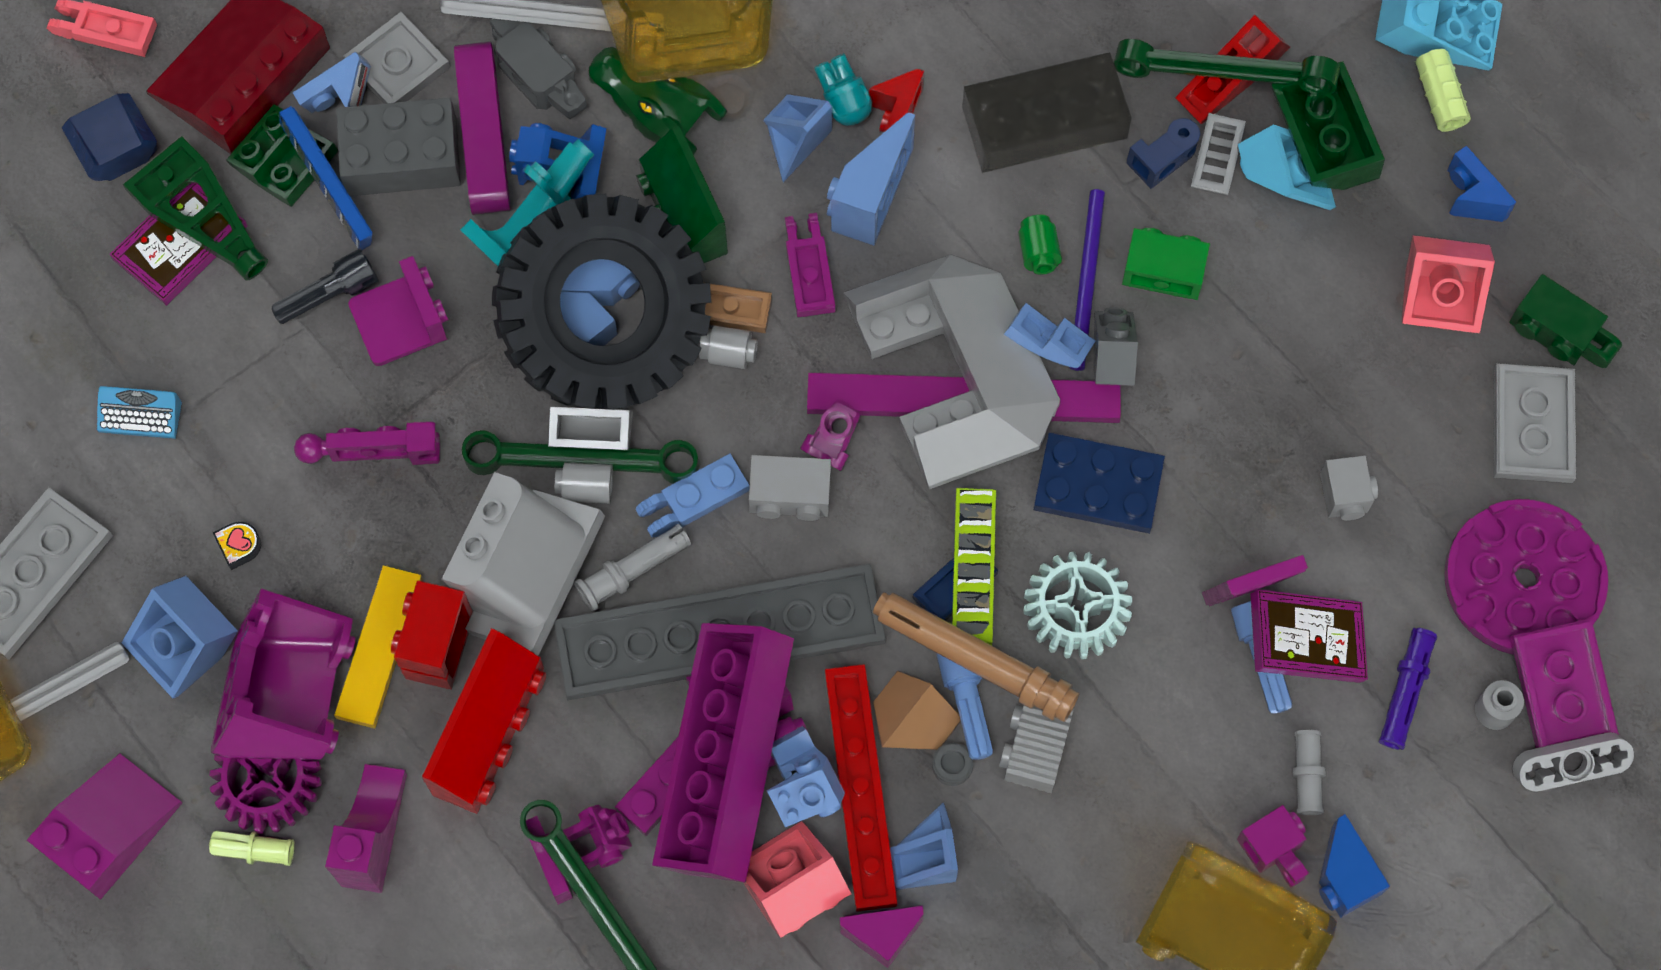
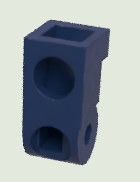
[1126,118,1200,189]

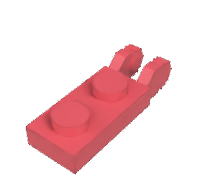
[46,0,157,57]

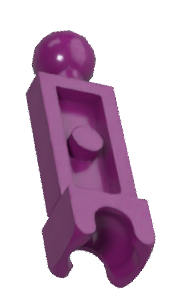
[294,422,440,465]

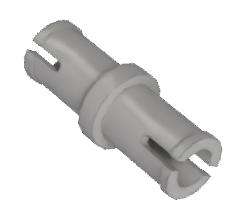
[1292,730,1326,815]

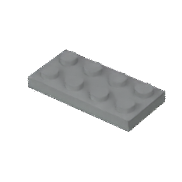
[0,487,113,660]

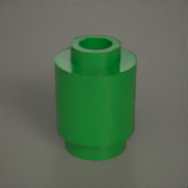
[1018,214,1062,275]

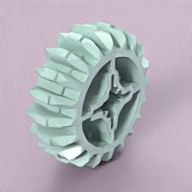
[1023,551,1132,660]

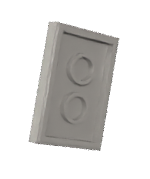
[1494,363,1576,483]

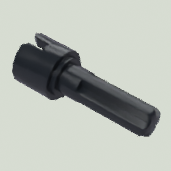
[271,248,379,324]

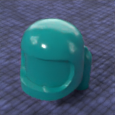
[814,53,872,126]

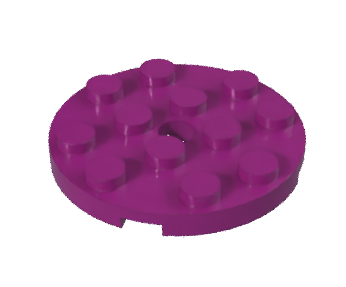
[1444,499,1608,655]

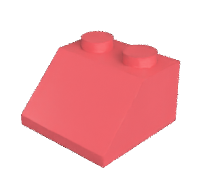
[1402,235,1495,333]
[744,821,851,938]

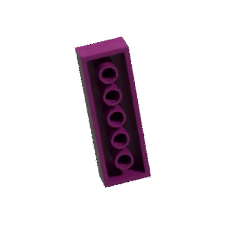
[652,623,794,883]

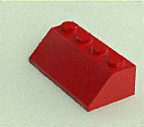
[422,628,547,814]

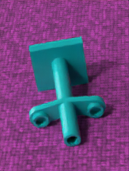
[460,139,594,266]

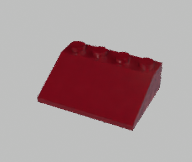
[146,0,330,154]

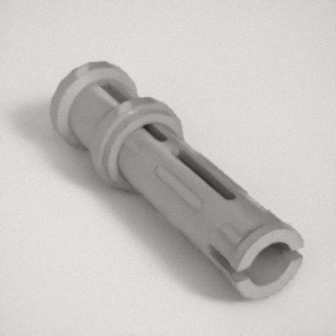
[574,524,691,612]

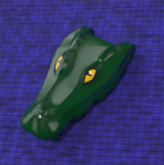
[588,47,727,155]

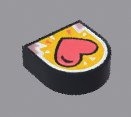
[213,522,261,570]

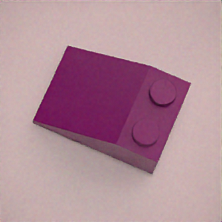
[27,753,182,900]

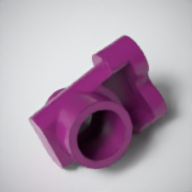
[800,401,861,471]

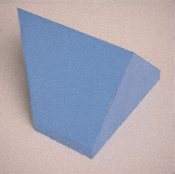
[763,94,832,182]
[890,802,958,890]

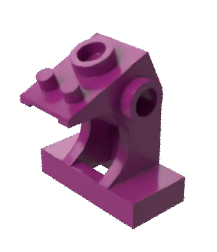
[526,805,632,905]

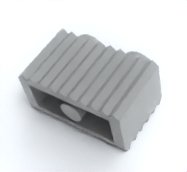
[999,705,1074,793]

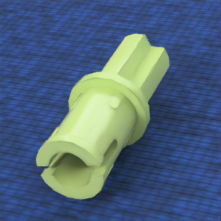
[209,831,295,866]

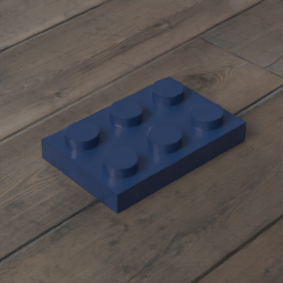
[1033,433,1165,534]

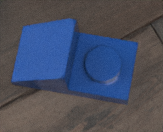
[1447,146,1516,222]

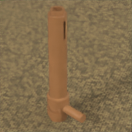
[873,592,1080,722]

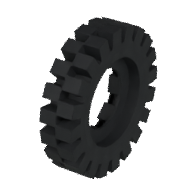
[492,194,712,410]

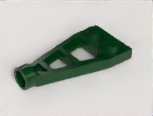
[123,136,268,281]

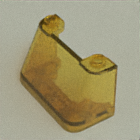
[601,0,773,83]
[1136,842,1337,970]

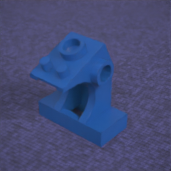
[509,123,607,199]

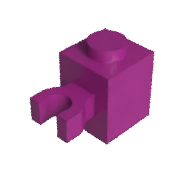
[1237,805,1309,888]

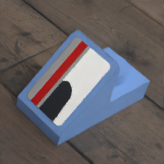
[293,51,371,113]

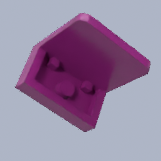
[348,256,448,366]

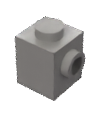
[1320,456,1378,521]

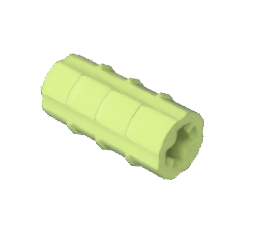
[1416,49,1471,132]

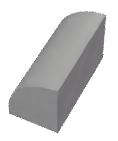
[548,407,633,450]

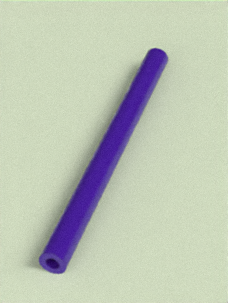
[1069,189,1105,371]

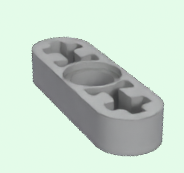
[1513,732,1634,792]

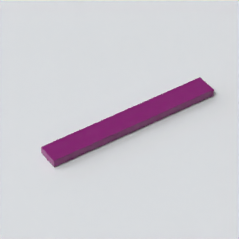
[807,373,1121,423]

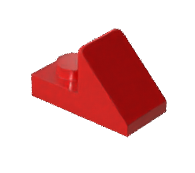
[869,69,924,132]

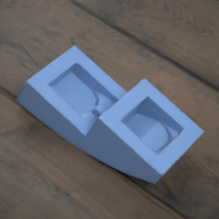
[1004,303,1095,368]

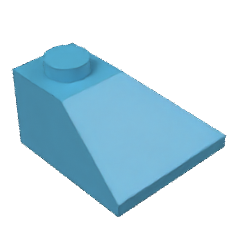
[1237,124,1336,210]

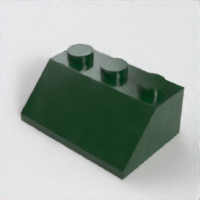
[1271,61,1385,190]
[636,125,728,263]

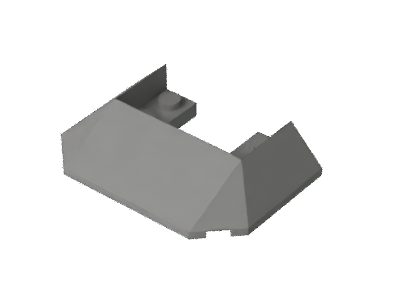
[843,255,1060,490]

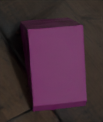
[839,906,924,968]

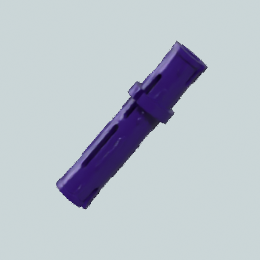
[1378,628,1438,750]

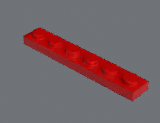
[825,664,897,912]

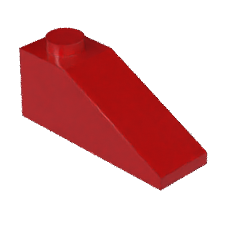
[1175,15,1290,124]

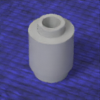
[699,326,758,369]
[1475,680,1524,730]

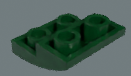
[226,104,338,207]

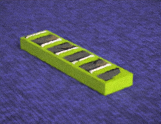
[952,488,996,646]

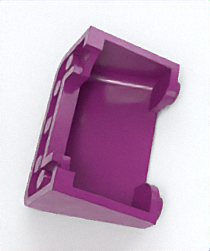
[211,588,356,760]

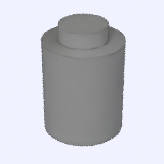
[554,462,613,504]

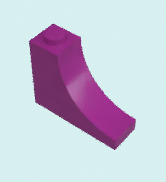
[325,764,407,893]

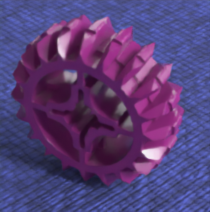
[209,754,322,834]

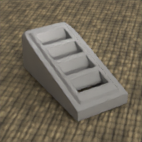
[1191,113,1246,196]

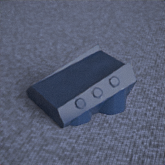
[61,93,158,181]

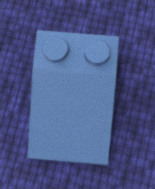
[827,112,915,246]

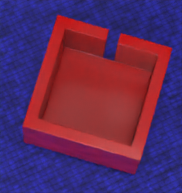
[391,580,473,690]

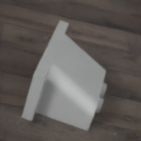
[442,472,605,656]

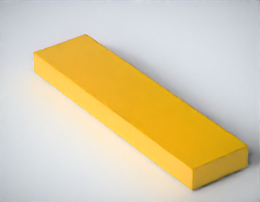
[334,566,423,729]

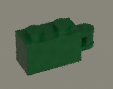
[1509,274,1622,368]

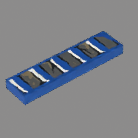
[279,106,373,250]

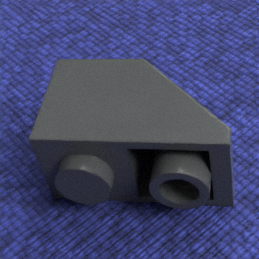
[1093,307,1138,386]

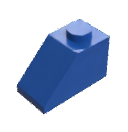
[1319,814,1390,918]

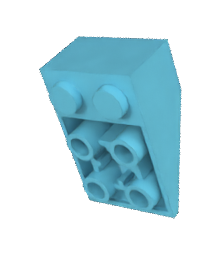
[1375,0,1503,70]

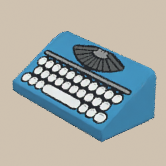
[97,386,182,439]

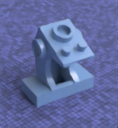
[766,726,845,827]

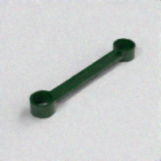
[1113,39,1341,95]
[462,430,699,484]
[520,800,657,970]

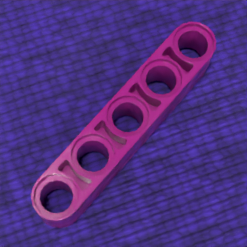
[454,41,511,215]

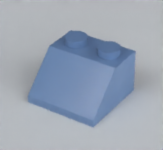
[122,576,238,698]

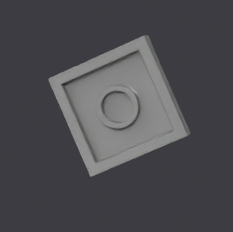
[343,12,450,104]

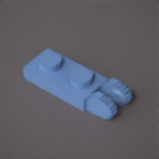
[635,454,750,538]

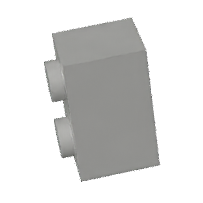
[749,455,831,521]

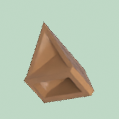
[873,671,961,751]

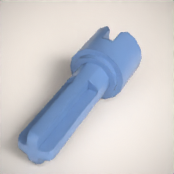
[1231,601,1292,714]
[937,653,993,760]

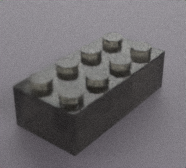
[962,52,1132,173]

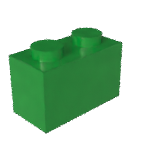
[1122,228,1210,300]

